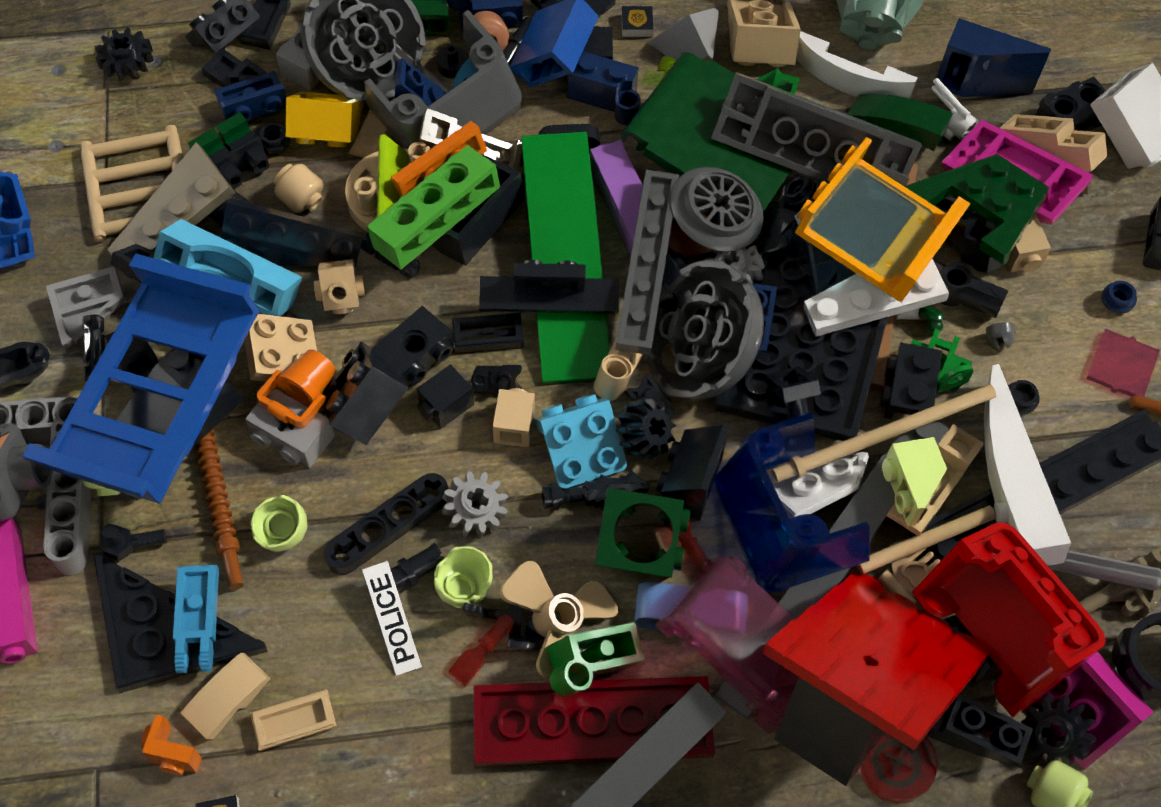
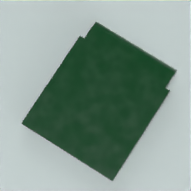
[621,52,792,212]

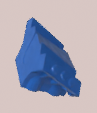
[0,171,35,269]

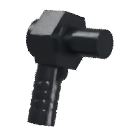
[100,524,167,561]

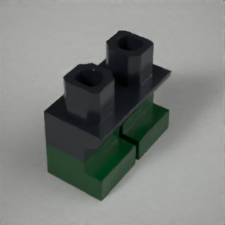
[187,112,270,190]

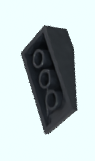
[116,348,244,501]

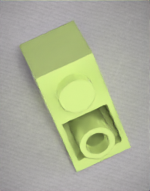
[882,437,947,527]

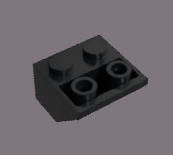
[322,341,408,445]

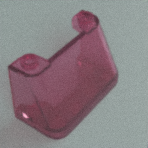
[655,555,799,734]

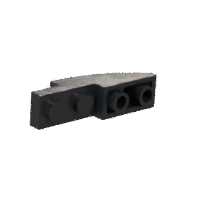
[926,694,1033,766]

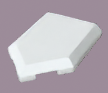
[757,452,869,523]

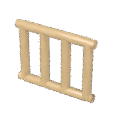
[80,125,183,242]

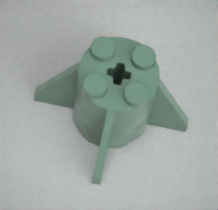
[836,0,923,50]

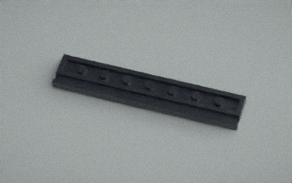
[909,409,1161,565]

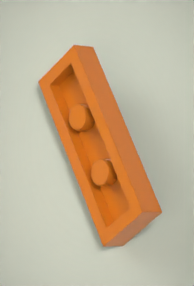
[391,121,487,198]

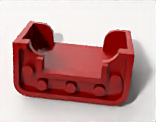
[911,522,1106,718]

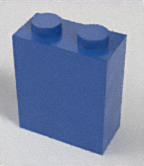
[510,0,598,88]

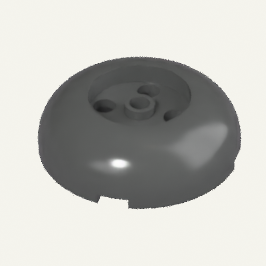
[301,0,425,102]
[642,260,764,400]

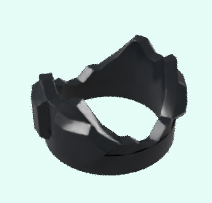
[1112,612,1161,701]

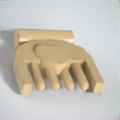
[877,535,940,604]

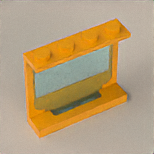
[795,137,970,303]

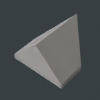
[647,8,719,63]

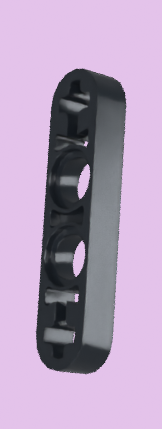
[324,473,448,575]

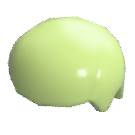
[250,495,308,552]
[434,546,493,608]

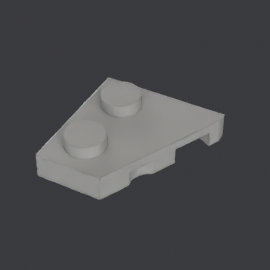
[46,267,126,350]

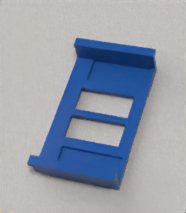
[22,254,259,504]

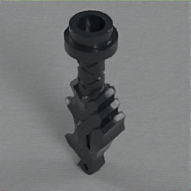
[542,469,649,511]

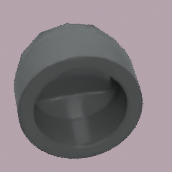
[985,322,1015,350]

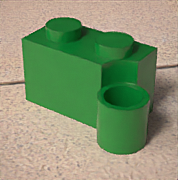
[547,622,645,697]

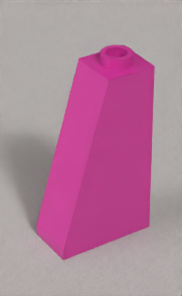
[0,518,38,664]

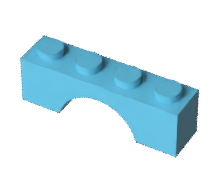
[153,219,302,316]

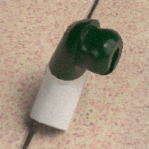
[895,306,945,332]

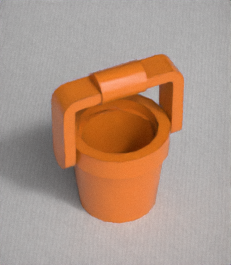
[257,349,336,428]

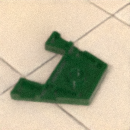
[906,154,1049,265]

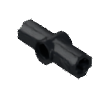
[933,260,1009,318]

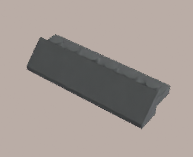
[711,72,922,206]

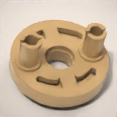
[345,142,430,232]

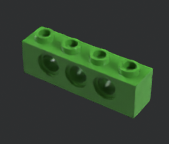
[367,145,500,270]

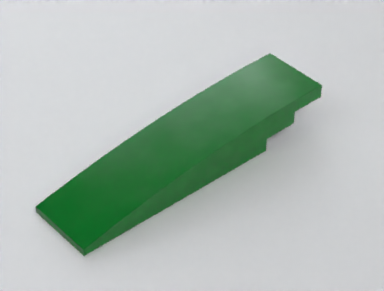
[521,132,610,385]

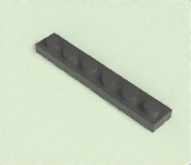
[615,170,679,355]

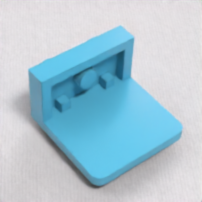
[534,394,627,488]

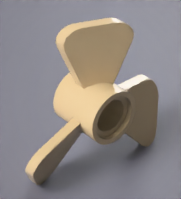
[499,561,618,679]

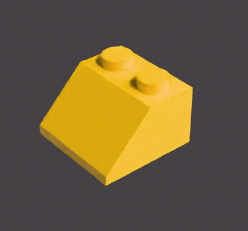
[286,91,364,147]

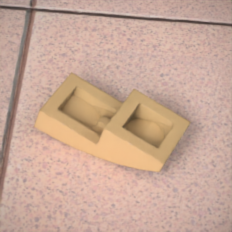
[181,653,270,739]

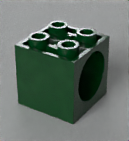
[595,488,690,578]

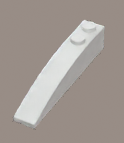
[984,364,1071,565]

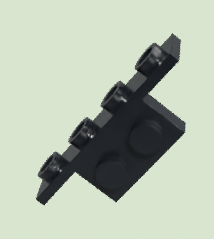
[479,260,619,314]

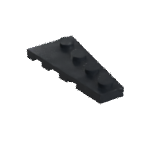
[221,198,364,268]

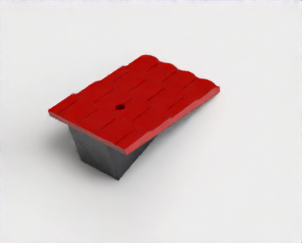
[762,571,990,786]

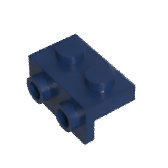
[214,71,287,122]

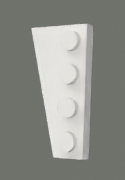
[804,259,949,337]

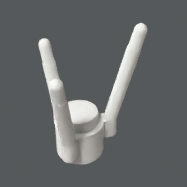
[931,78,978,141]

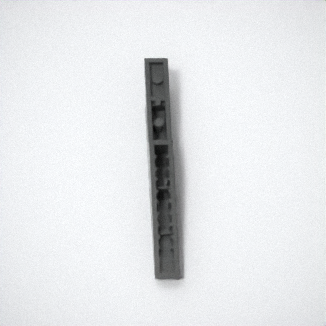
[715,421,949,719]

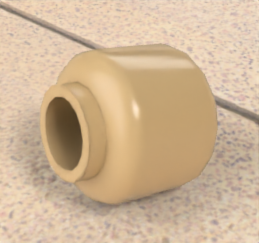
[273,164,324,213]

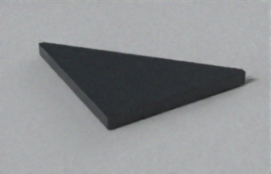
[93,553,268,693]

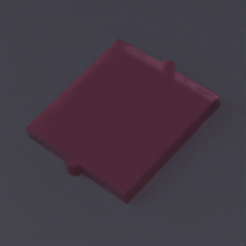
[1086,329,1160,397]

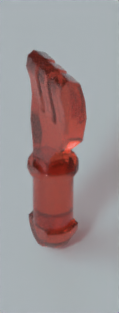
[668,521,713,576]
[448,614,514,687]

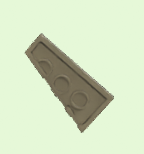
[107,142,235,255]

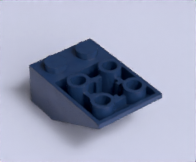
[934,18,1051,97]

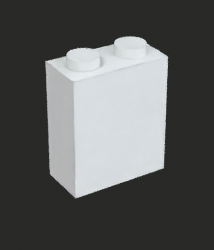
[1090,63,1161,169]

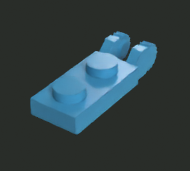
[173,564,219,673]

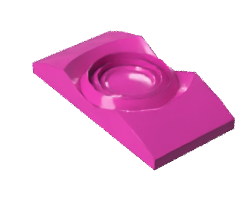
[942,119,1093,225]

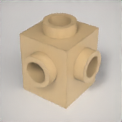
[314,259,365,314]

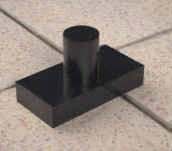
[765,366,821,420]

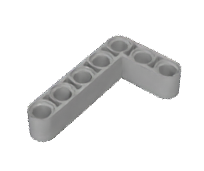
[0,396,92,575]

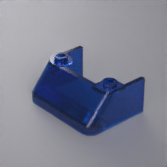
[715,413,870,592]

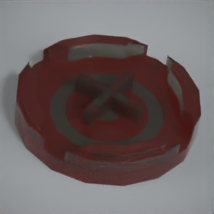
[859,732,939,803]

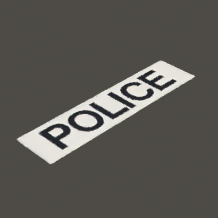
[362,561,422,676]

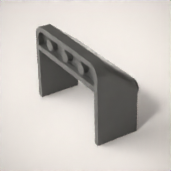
[364,10,522,149]

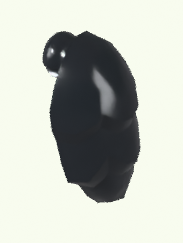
[0,342,50,389]

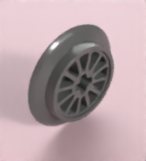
[671,167,763,251]

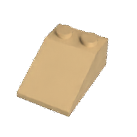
[727,0,801,68]

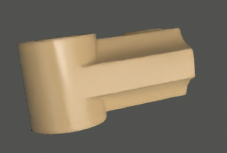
[594,339,643,401]

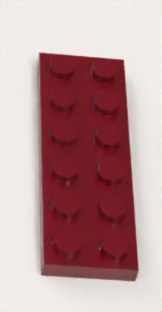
[473,676,715,767]

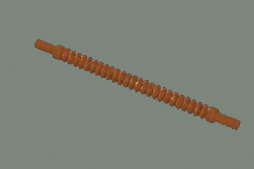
[195,429,244,590]

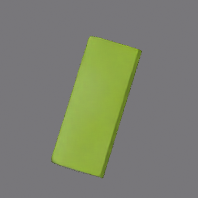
[377,134,409,216]

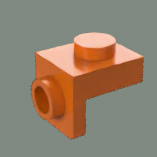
[141,714,202,776]

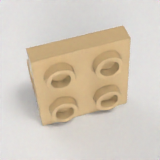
[244,314,317,393]

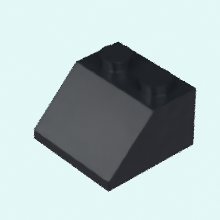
[655,425,730,521]

